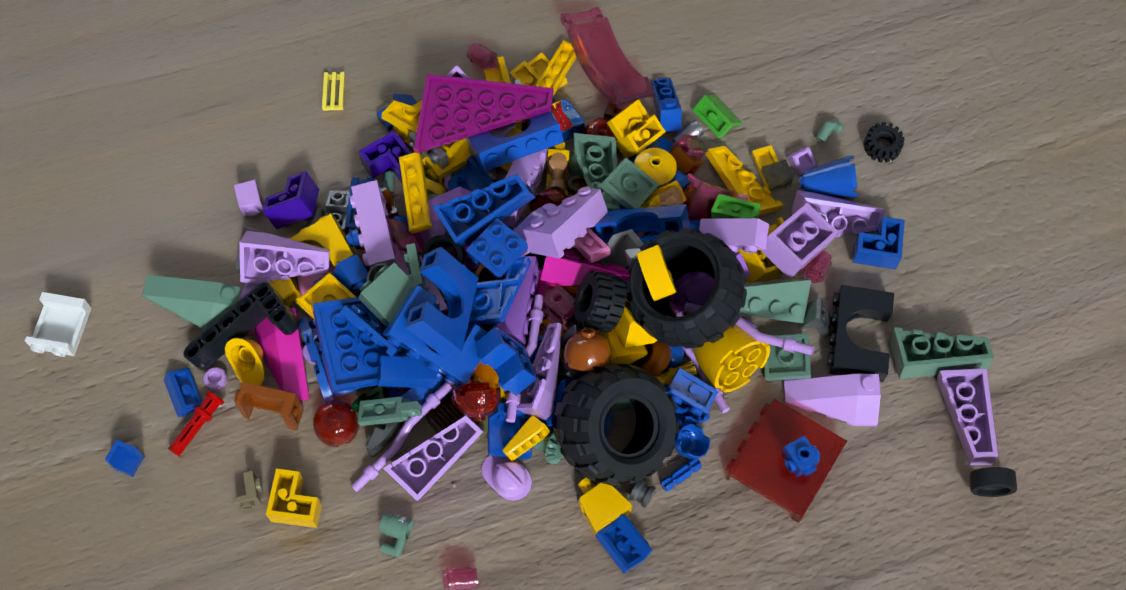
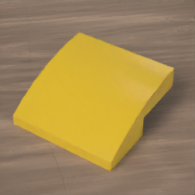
[509,52,568,89]

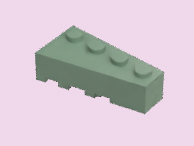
[739,276,811,323]
[889,327,994,379]

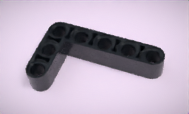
[183,282,300,370]

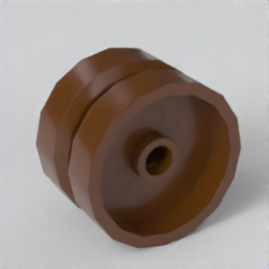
[630,340,671,377]

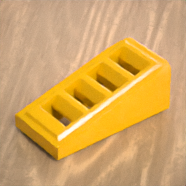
[502,415,551,461]

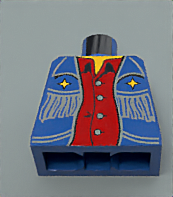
[549,97,585,141]

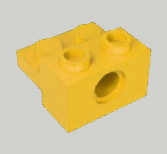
[607,99,666,158]

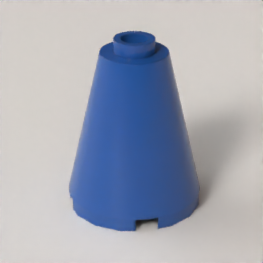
[799,155,858,198]

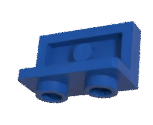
[666,368,719,417]
[595,514,652,574]

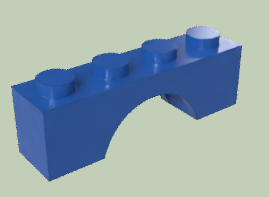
[595,204,690,243]

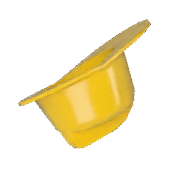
[225,338,265,386]

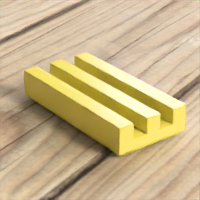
[322,72,345,111]

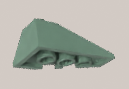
[573,133,620,211]
[142,275,240,331]

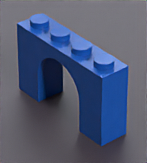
[466,112,564,172]
[405,247,478,358]
[382,285,488,386]
[378,295,441,388]

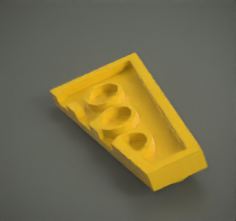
[382,100,466,158]
[705,146,784,215]

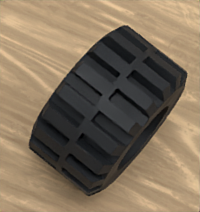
[574,270,626,333]

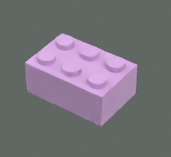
[761,203,839,279]

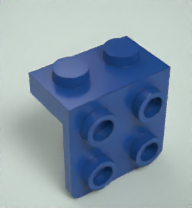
[466,218,528,277]
[488,401,532,460]

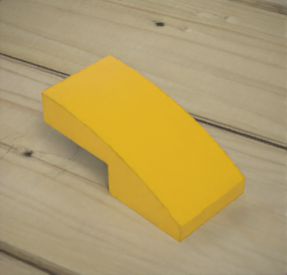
[636,245,677,301]

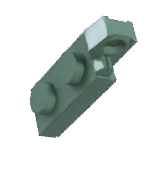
[357,396,422,426]

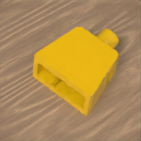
[578,478,633,538]

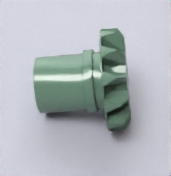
[532,432,564,464]

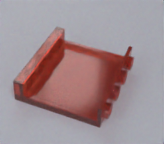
[725,398,847,523]

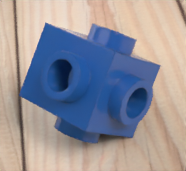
[781,436,820,477]

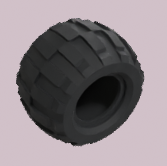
[626,228,747,349]
[553,363,679,486]

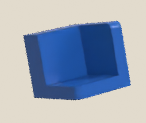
[105,439,145,477]

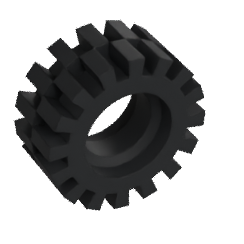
[864,122,905,163]

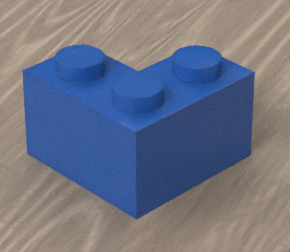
[852,217,905,270]
[311,254,368,297]
[475,327,538,396]

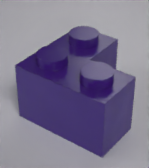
[358,131,411,183]
[263,171,319,229]

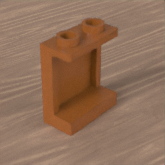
[234,382,304,431]

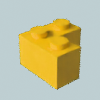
[266,469,322,528]

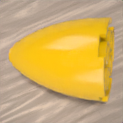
[687,312,770,393]

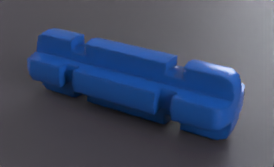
[660,459,702,491]

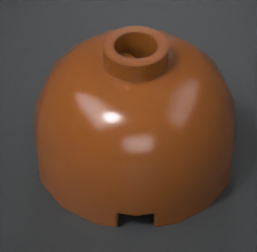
[564,328,612,371]

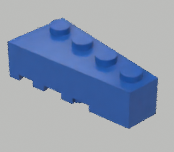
[433,174,535,247]

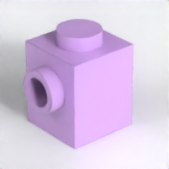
[234,180,263,217]

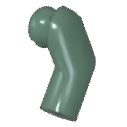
[816,119,844,143]
[379,171,395,193]

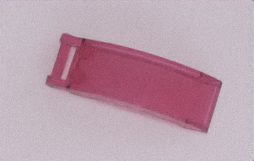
[561,7,654,104]

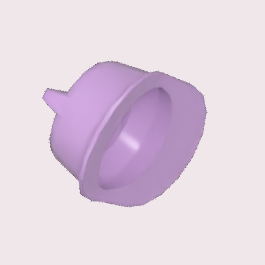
[482,455,532,501]

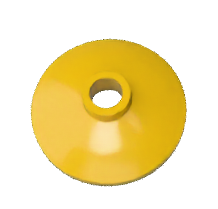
[634,148,677,186]

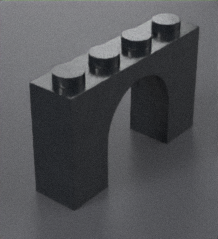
[827,285,894,382]

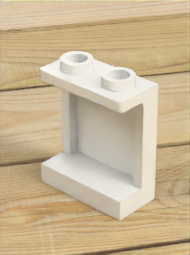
[25,292,92,357]

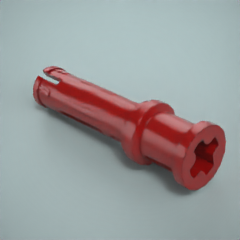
[167,391,225,457]

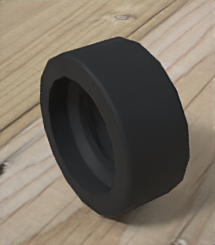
[421,234,466,265]
[969,467,1017,497]

